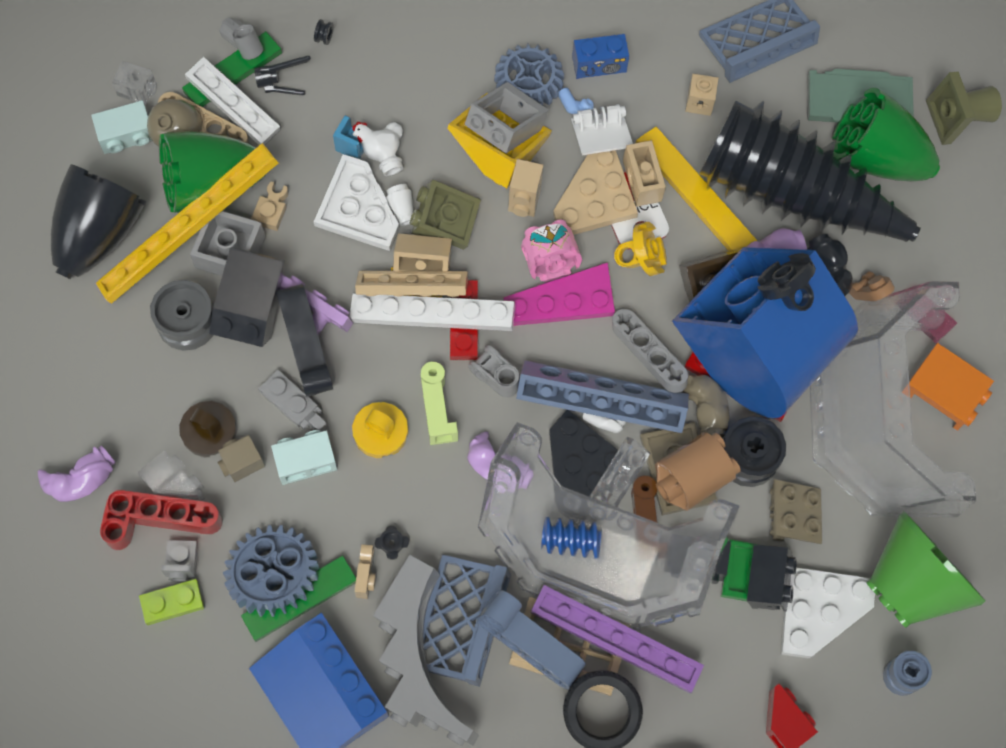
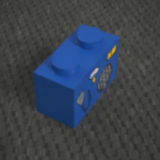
[572,34,629,79]

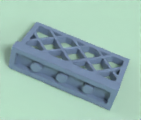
[699,0,820,83]
[423,555,511,687]

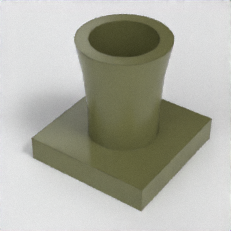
[926,71,1002,145]

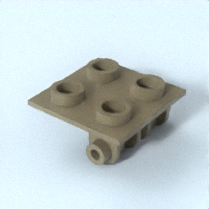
[770,479,822,544]

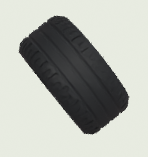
[563,670,643,748]

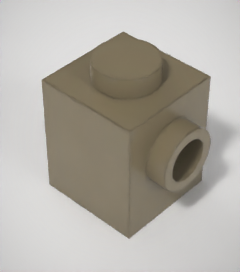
[217,435,265,483]

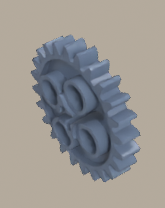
[223,525,319,617]

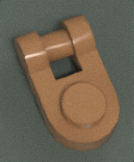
[849,271,895,301]

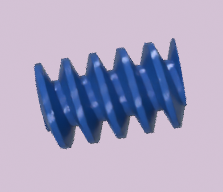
[541,517,602,559]

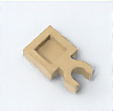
[251,182,288,231]
[354,544,376,599]

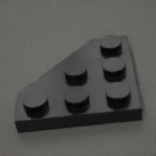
[549,410,633,526]

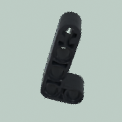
[276,284,334,397]

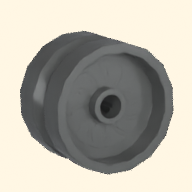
[150,280,213,351]

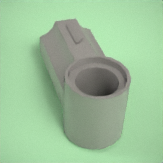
[219,17,263,60]

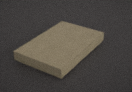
[640,422,717,516]

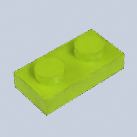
[139,579,205,626]

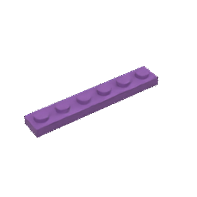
[531,585,704,694]

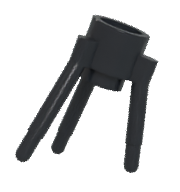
[255,55,311,96]

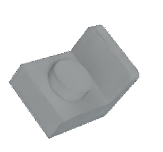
[161,540,198,582]

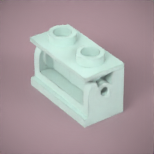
[91,100,152,154]
[271,430,337,485]

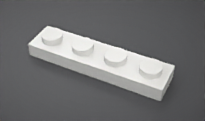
[185,57,280,145]

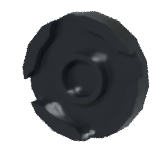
[757,253,816,311]

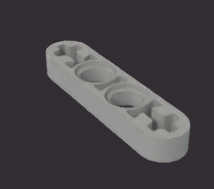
[612,309,688,393]

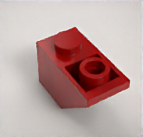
[766,684,818,748]

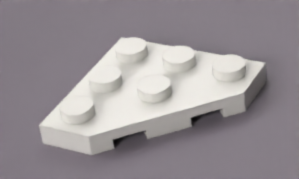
[314,154,399,251]
[781,568,875,659]

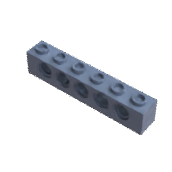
[516,360,689,433]

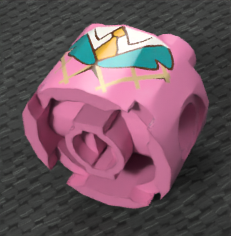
[521,220,582,282]

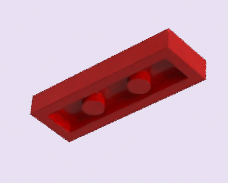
[450,280,478,360]

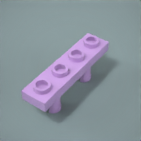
[280,275,353,335]

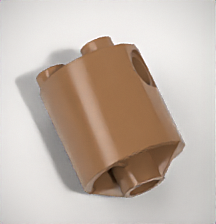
[655,432,740,511]

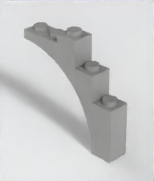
[373,555,479,746]

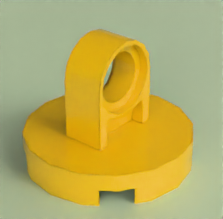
[614,222,667,276]
[352,402,408,458]

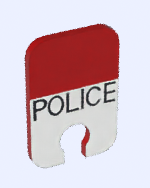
[611,172,669,250]

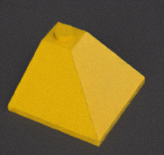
[447,93,552,188]

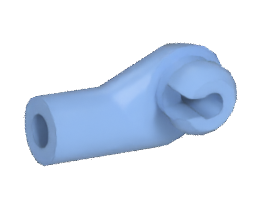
[558,88,594,114]

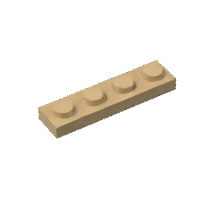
[355,271,468,297]

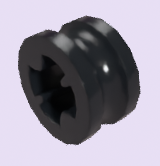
[314,19,334,45]

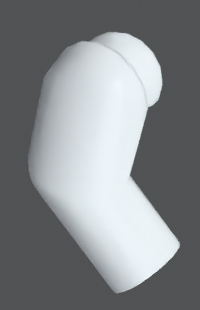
[583,413,626,433]

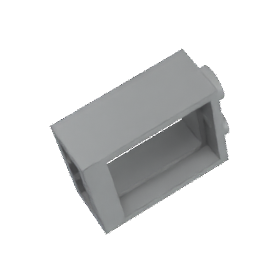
[465,82,549,153]

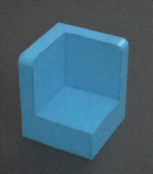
[333,115,364,159]

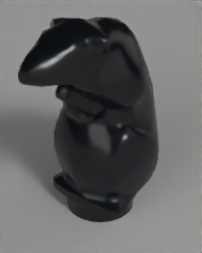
[807,234,853,296]

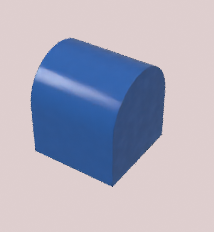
[672,247,858,418]

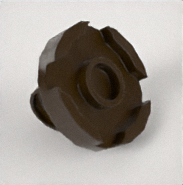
[179,401,237,458]

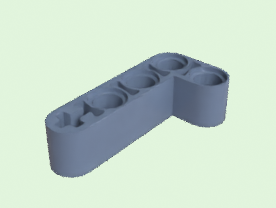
[476,590,586,690]

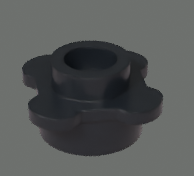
[375,526,409,560]

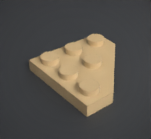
[553,150,638,235]

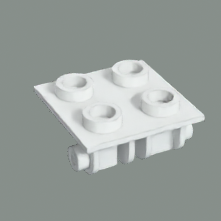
[571,104,633,155]

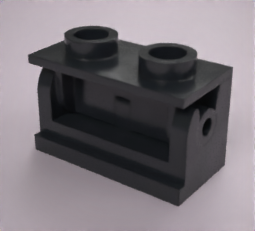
[747,545,797,612]

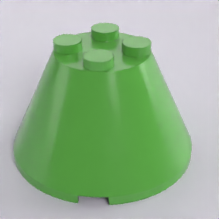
[866,511,986,628]

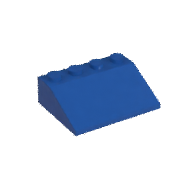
[249,613,389,748]

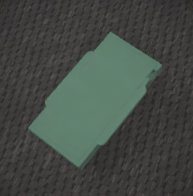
[808,69,914,123]

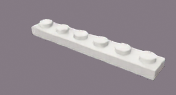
[349,293,516,331]

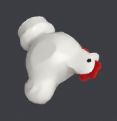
[352,122,403,176]

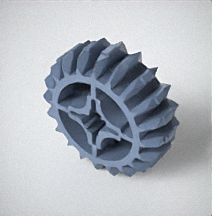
[494,43,564,106]

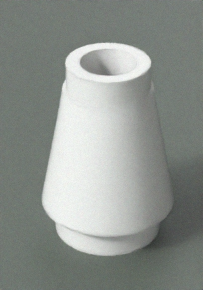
[386,184,414,226]

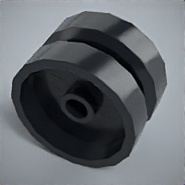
[723,416,786,487]

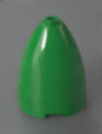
[832,88,940,182]
[159,131,266,213]

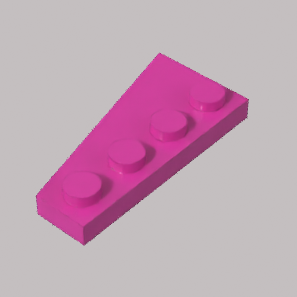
[503,262,615,326]

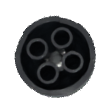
[51,164,146,279]

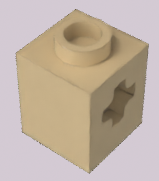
[685,74,718,116]

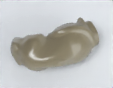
[678,375,730,438]

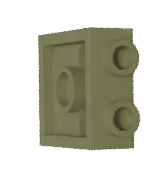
[409,179,481,250]

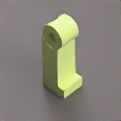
[421,362,458,445]

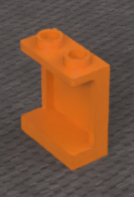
[901,343,994,431]

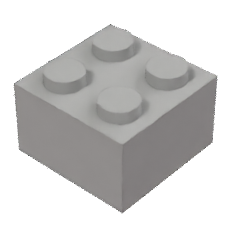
[190,211,265,276]

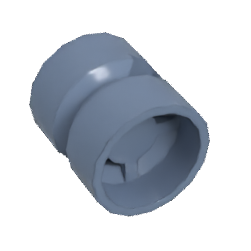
[883,651,932,696]

